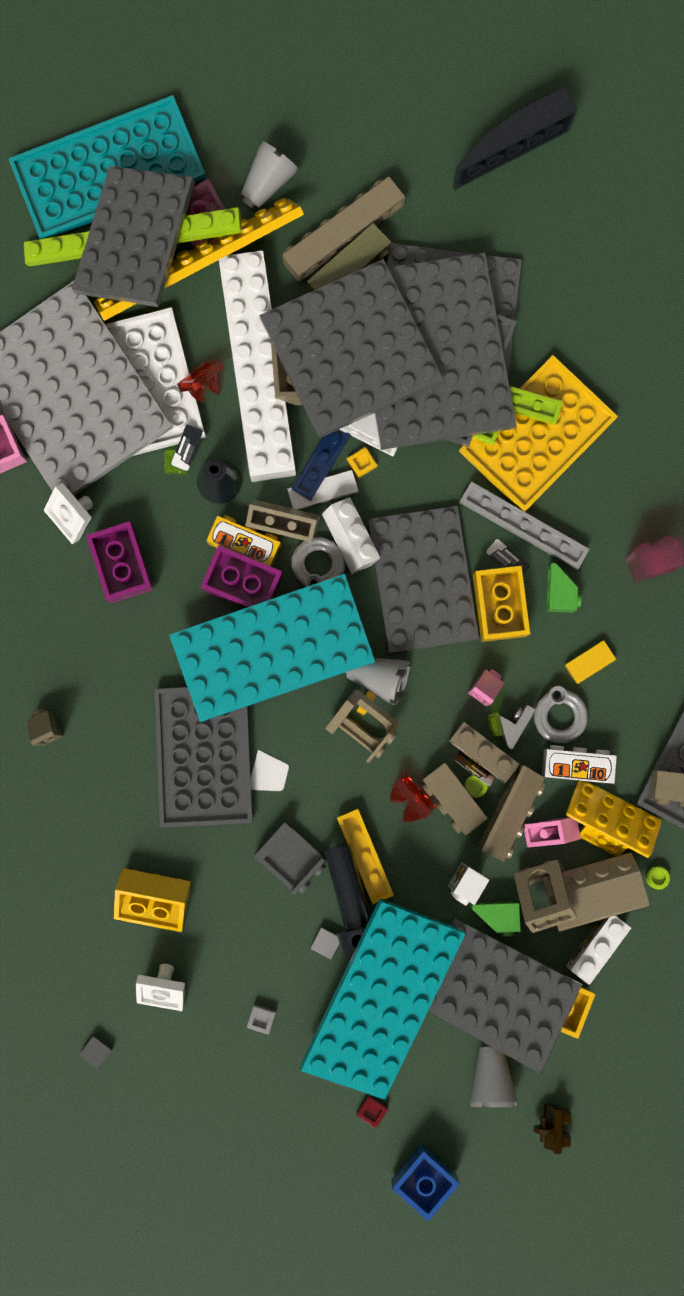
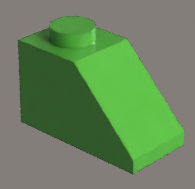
[546,563,581,613]
[470,901,520,936]

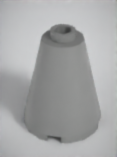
[241,141,298,209]
[345,658,410,705]
[470,1043,518,1107]

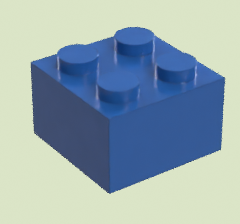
[391,1143,460,1222]

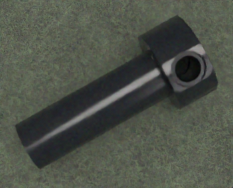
[324,843,371,957]

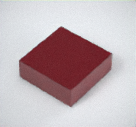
[356,1094,389,1129]

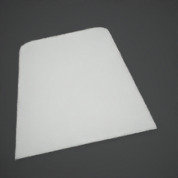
[251,750,289,791]

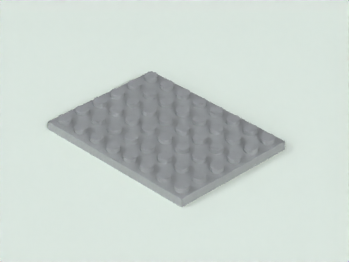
[0,281,174,496]

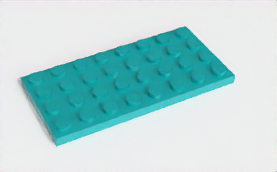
[8,95,206,239]
[169,574,375,722]
[299,898,465,1100]

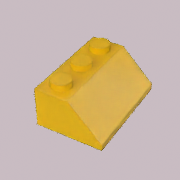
[114,868,191,932]

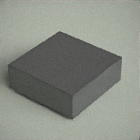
[79,1035,113,1070]

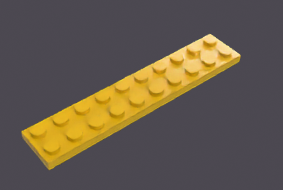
[94,198,304,321]

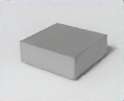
[310,927,339,959]
[247,1004,276,1035]

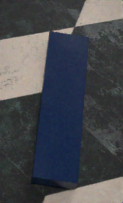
[292,429,351,501]

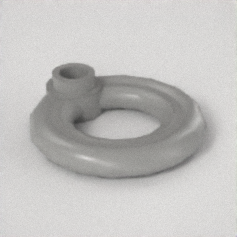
[292,537,345,587]
[534,686,588,743]

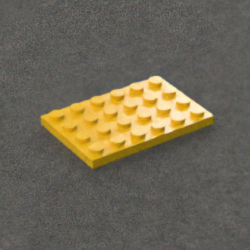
[459,355,618,512]

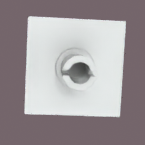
[44,483,93,544]
[136,964,185,1011]

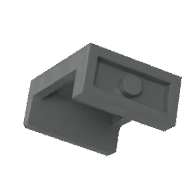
[253,821,326,895]

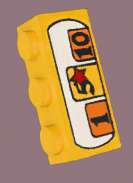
[206,515,281,567]

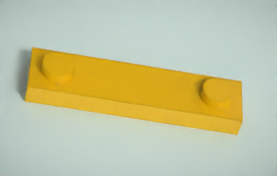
[337,809,394,904]

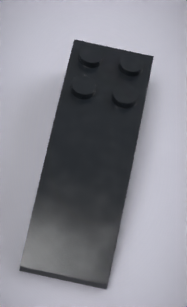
[453,87,578,190]

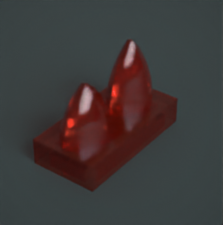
[177,360,224,402]
[390,773,436,822]

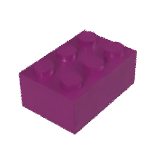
[86,521,154,604]
[200,545,283,608]

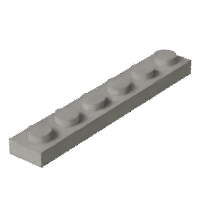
[459,482,590,570]

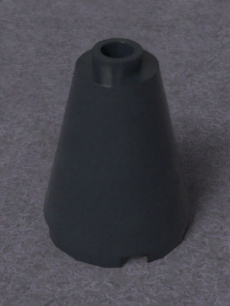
[197,459,242,504]

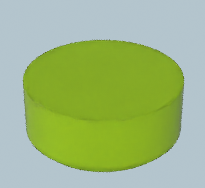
[464,775,488,798]
[645,866,670,890]

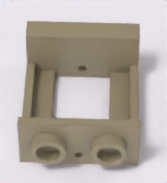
[325,689,400,763]
[514,859,577,933]

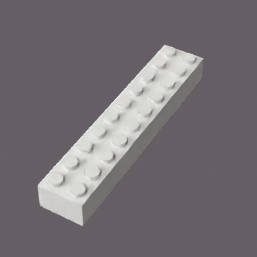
[219,251,296,482]

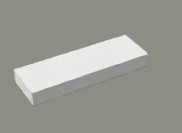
[287,470,358,510]

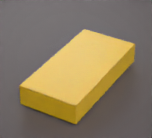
[565,640,616,684]

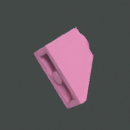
[468,669,504,706]
[524,817,581,847]

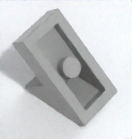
[497,705,535,750]

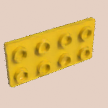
[566,780,662,858]

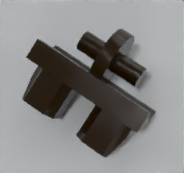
[533,1104,571,1154]

